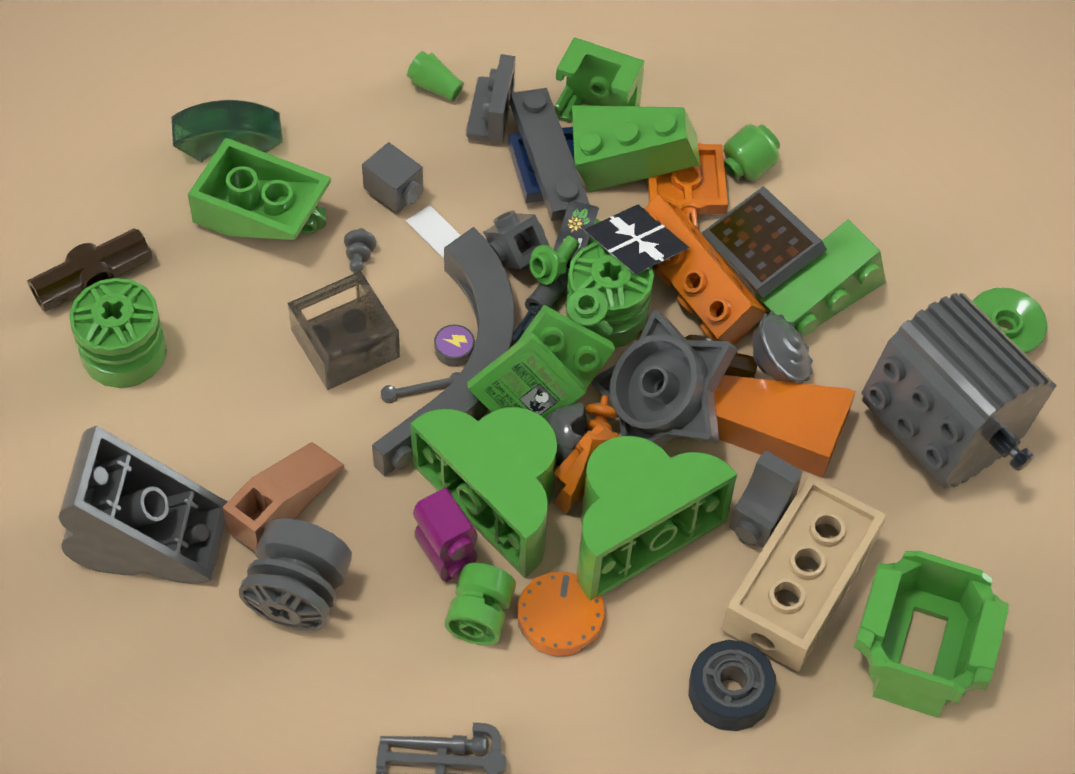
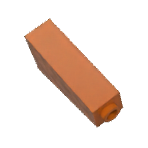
[714,375,856,478]

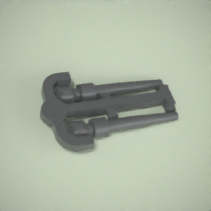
[376,723,507,774]

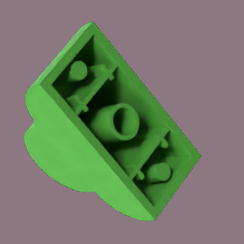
[410,407,557,578]
[577,436,737,601]

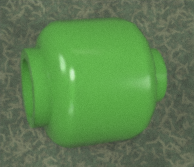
[723,124,780,181]

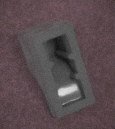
[729,450,803,548]

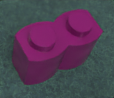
[413,488,478,582]

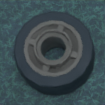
[688,640,776,731]

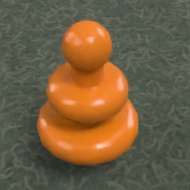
[585,395,619,431]

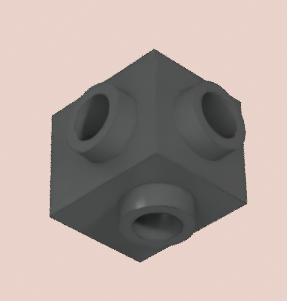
[483,211,550,271]

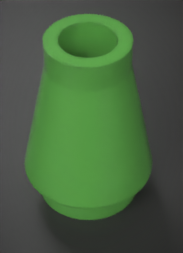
[407,51,464,101]

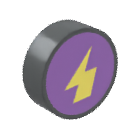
[434,324,475,366]

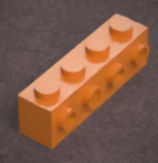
[644,194,768,345]

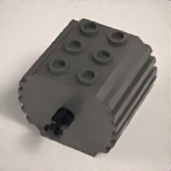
[861,293,1057,489]

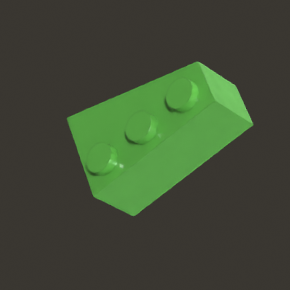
[572,105,700,192]
[756,219,886,337]

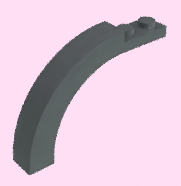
[372,227,514,477]

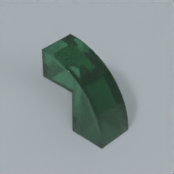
[171,100,283,162]

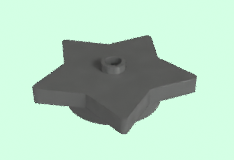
[591,310,737,447]

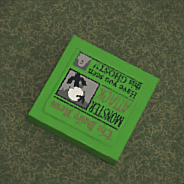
[467,331,586,420]

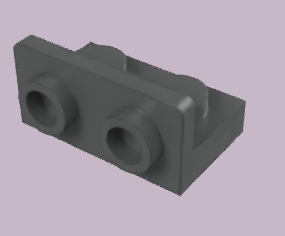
[466,54,516,143]

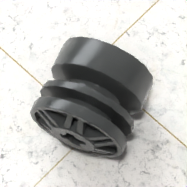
[239,518,352,631]

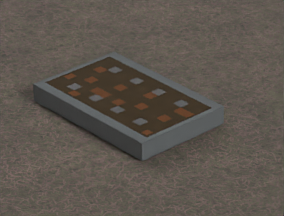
[702,186,827,298]

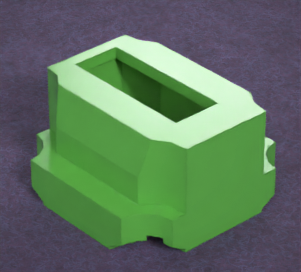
[853,550,1009,718]

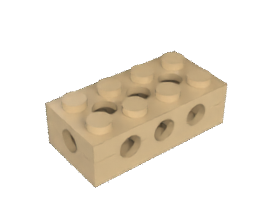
[721,474,886,672]

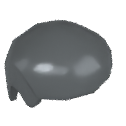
[546,403,587,466]

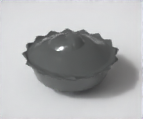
[752,311,813,384]

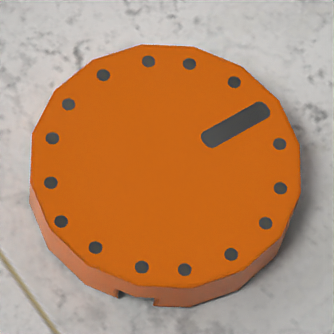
[517,571,605,656]

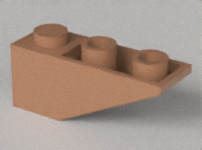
[222,442,344,553]

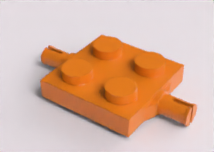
[647,143,728,230]

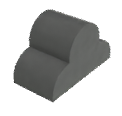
[59,425,228,583]

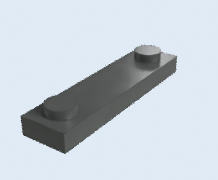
[509,88,590,221]

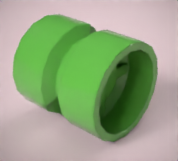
[444,563,516,645]

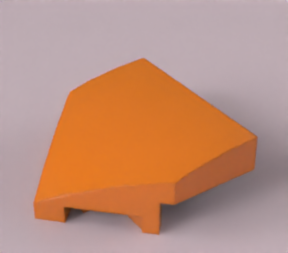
[553,422,620,514]

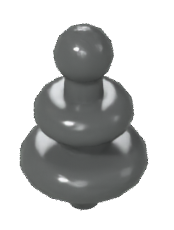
[344,228,377,273]

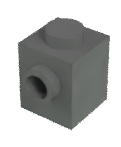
[362,142,424,213]

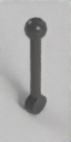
[381,372,460,403]

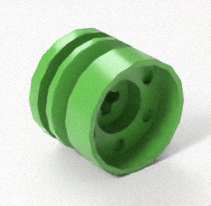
[566,242,654,348]
[69,278,167,388]

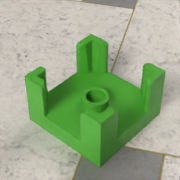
[555,37,645,123]

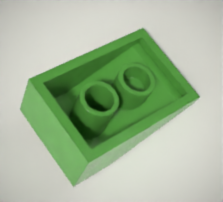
[188,138,331,240]

